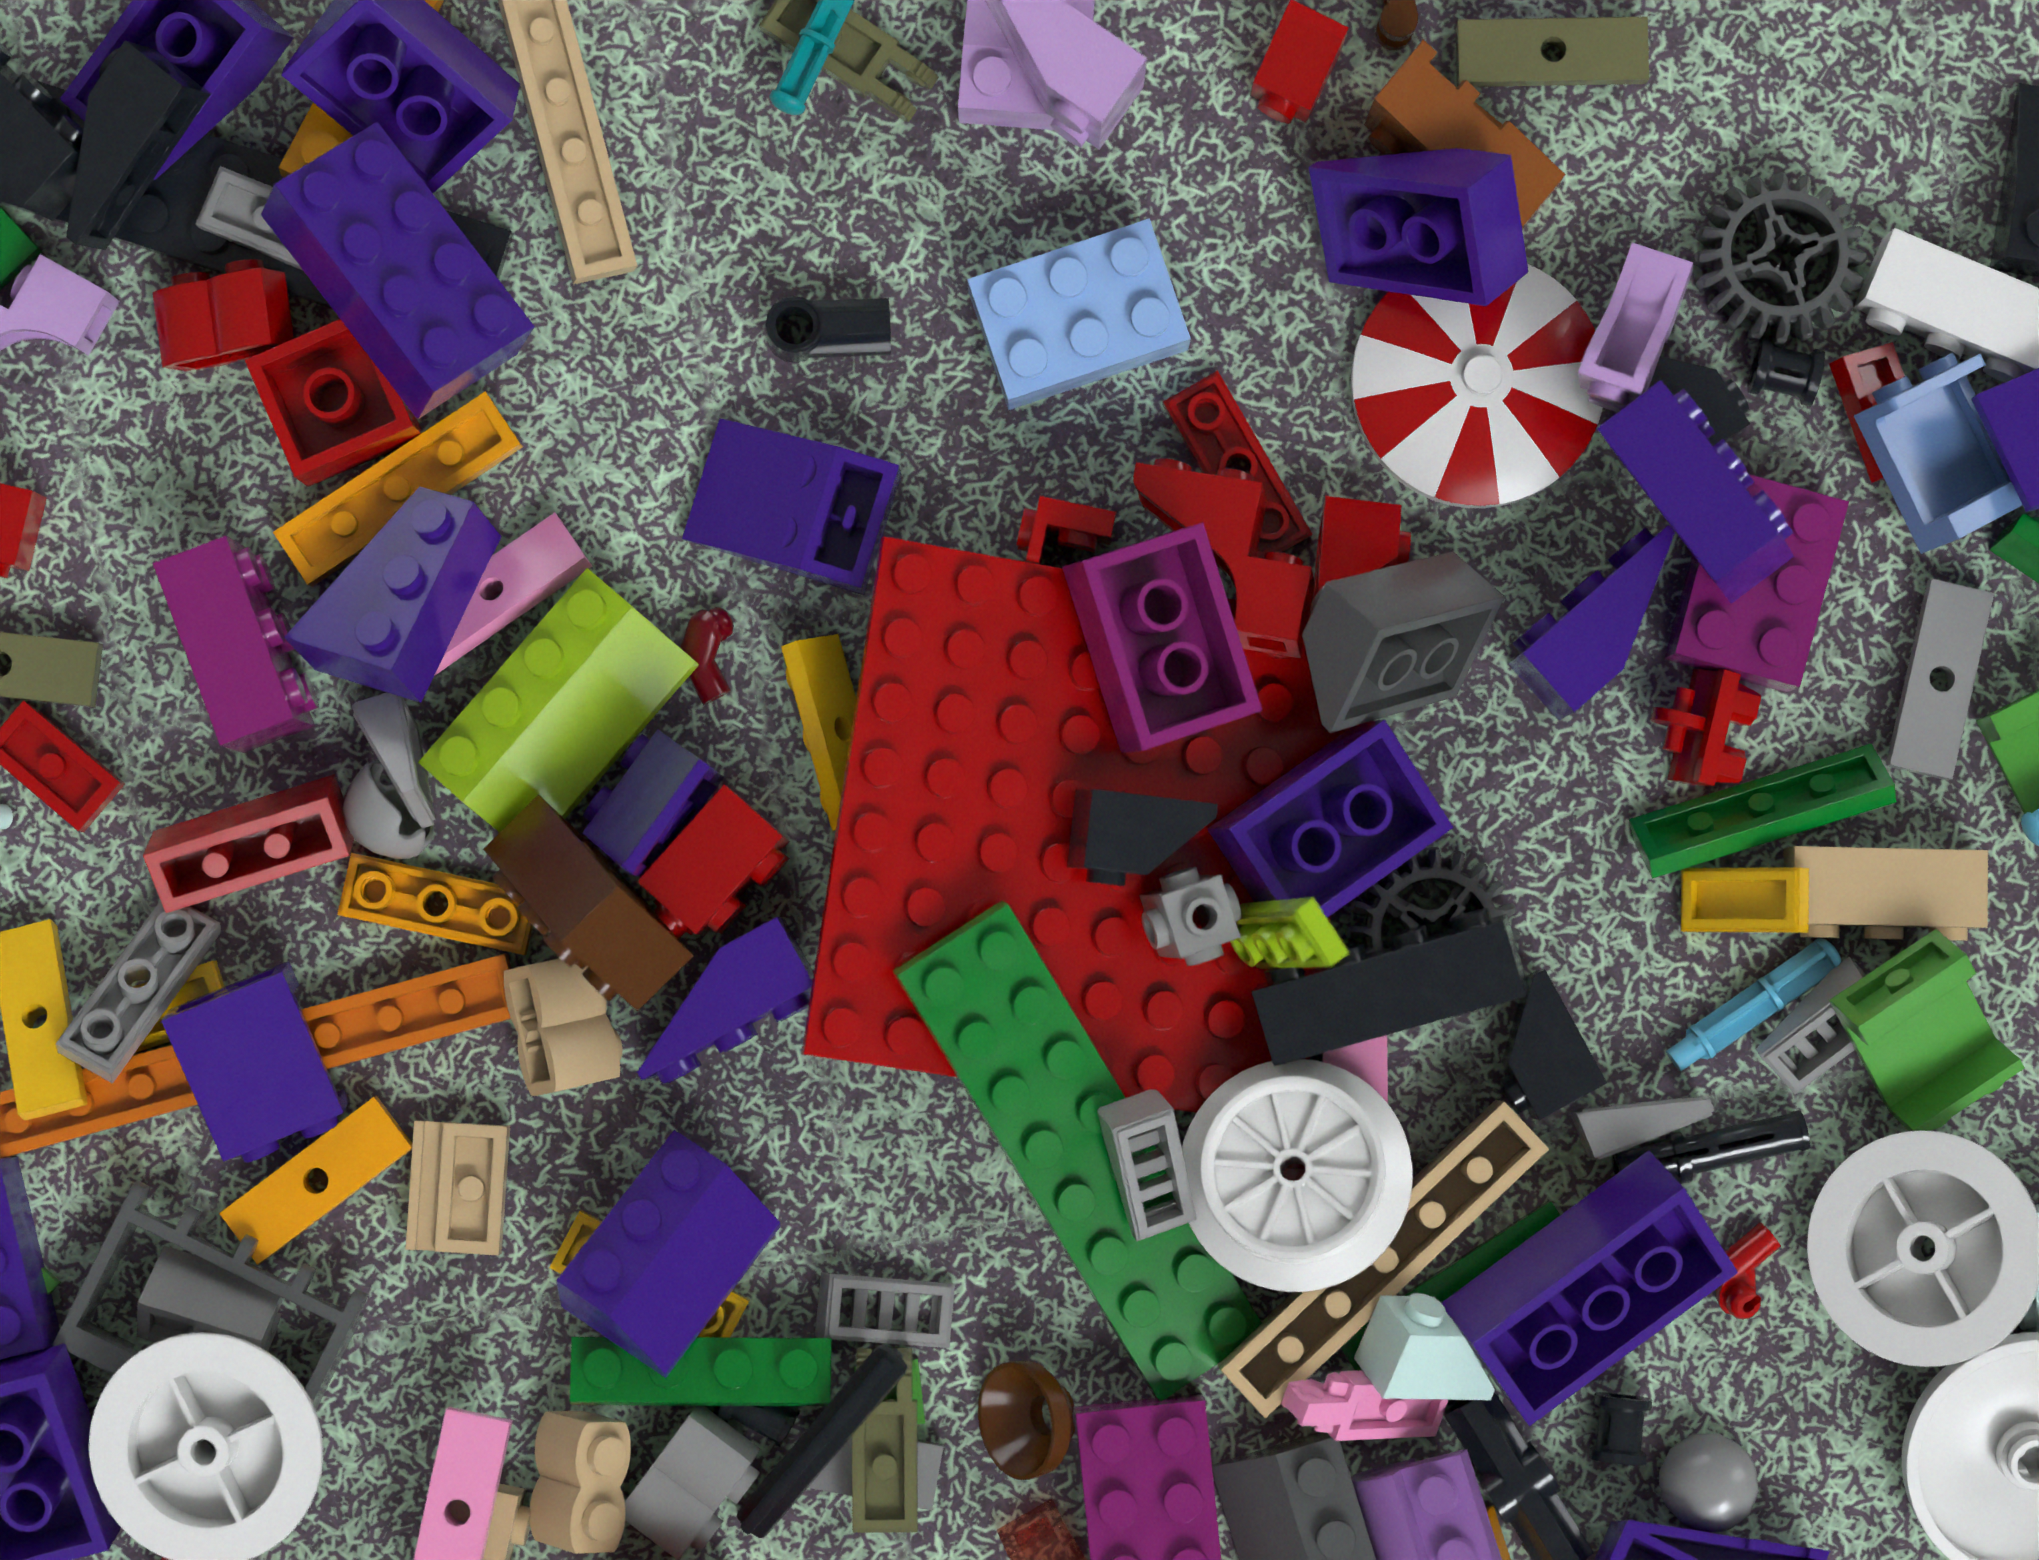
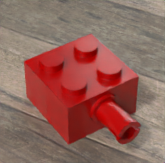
[245,319,423,487]
[637,784,790,939]

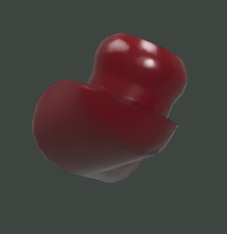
[681,607,734,705]

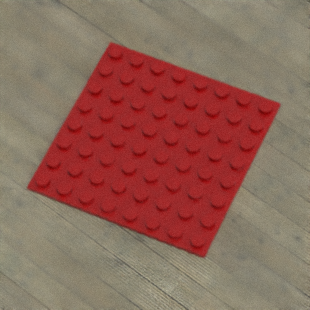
[801,536,1353,1113]

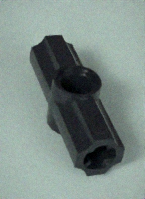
[1443,1392,1594,1560]

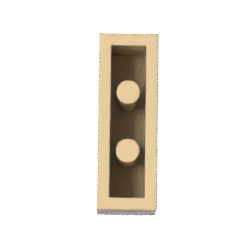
[1783,846,1988,941]

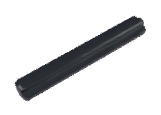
[736,1344,908,1538]

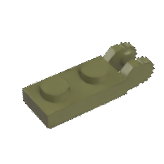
[759,0,939,122]
[852,1348,918,1533]

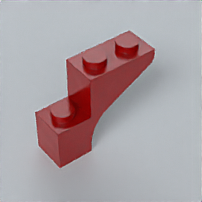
[1133,458,1315,658]

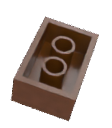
[483,794,694,1011]

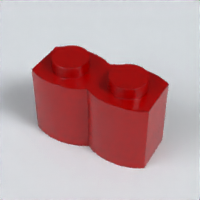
[152,259,294,371]

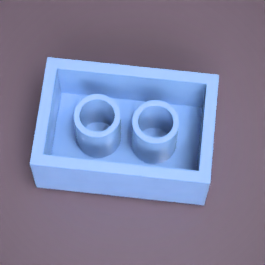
[967,218,1191,410]

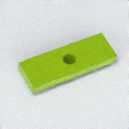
[1230,898,1349,969]

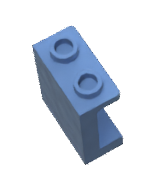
[1854,353,2022,554]

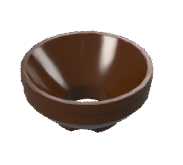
[978,1361,1075,1480]

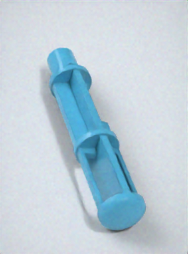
[1666,938,1842,1072]

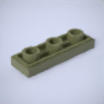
[1455,17,1649,87]
[0,632,103,707]

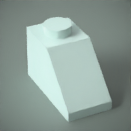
[1354,1293,1495,1400]

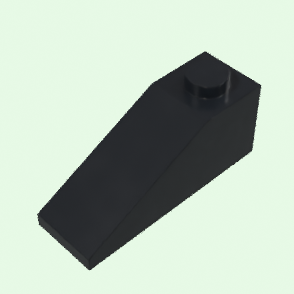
[66,40,211,250]
[1990,83,2039,277]

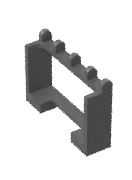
[53,1180,368,1411]

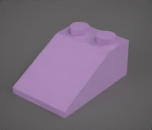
[958,0,1095,130]
[985,0,1147,150]

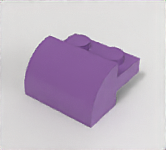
[1351,1449,1502,1560]

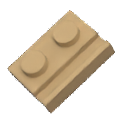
[405,1120,510,1255]

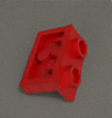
[1017,496,1116,564]

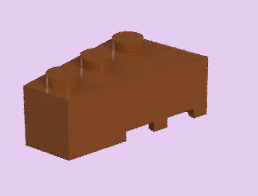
[1364,39,1566,230]

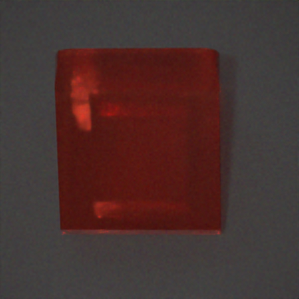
[997,1499,1087,1560]

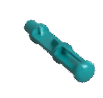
[769,0,854,115]

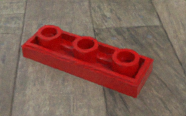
[1162,370,1313,559]

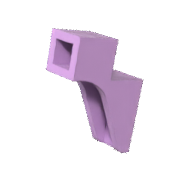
[1578,243,1693,412]
[0,254,120,356]

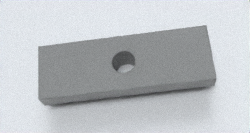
[1885,579,1994,781]
[56,901,221,1083]

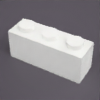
[1854,228,2039,382]

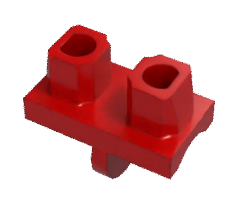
[1650,669,1761,786]

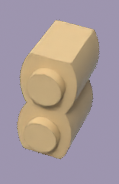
[504,958,623,1096]
[529,1411,631,1554]

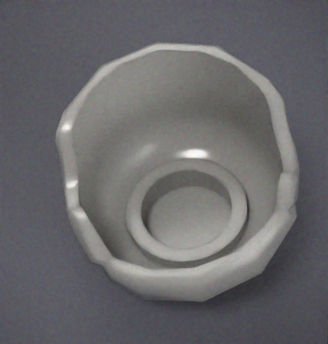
[343,761,434,859]
[1659,1433,1759,1533]

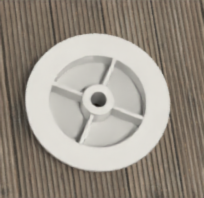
[1182,1059,1413,1292]
[1807,1131,2039,1367]
[89,1333,323,1560]

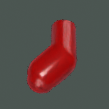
[1715,1222,1781,1320]

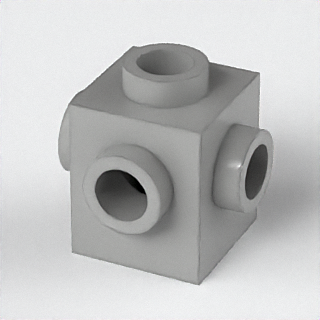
[1139,867,1241,966]

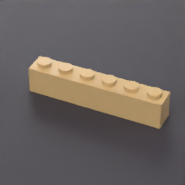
[1217,1100,1549,1418]

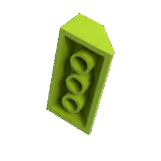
[418,568,699,832]

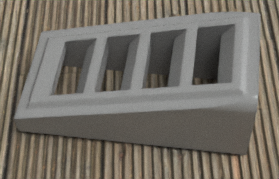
[352,692,436,828]
[1756,956,1866,1094]
[1097,1090,1197,1241]
[1569,1097,1715,1160]
[815,1272,955,1348]

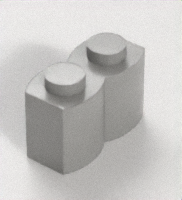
[625,1406,761,1560]

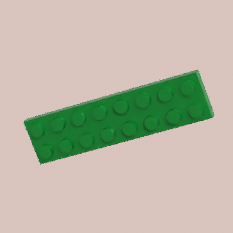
[892,900,1262,1401]

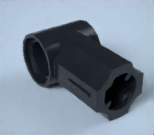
[766,296,891,363]

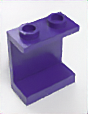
[161,961,349,1163]

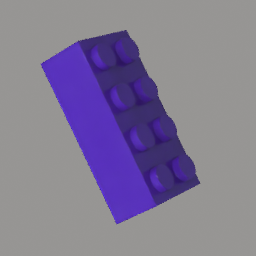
[261,122,535,420]
[1441,1150,1738,1427]

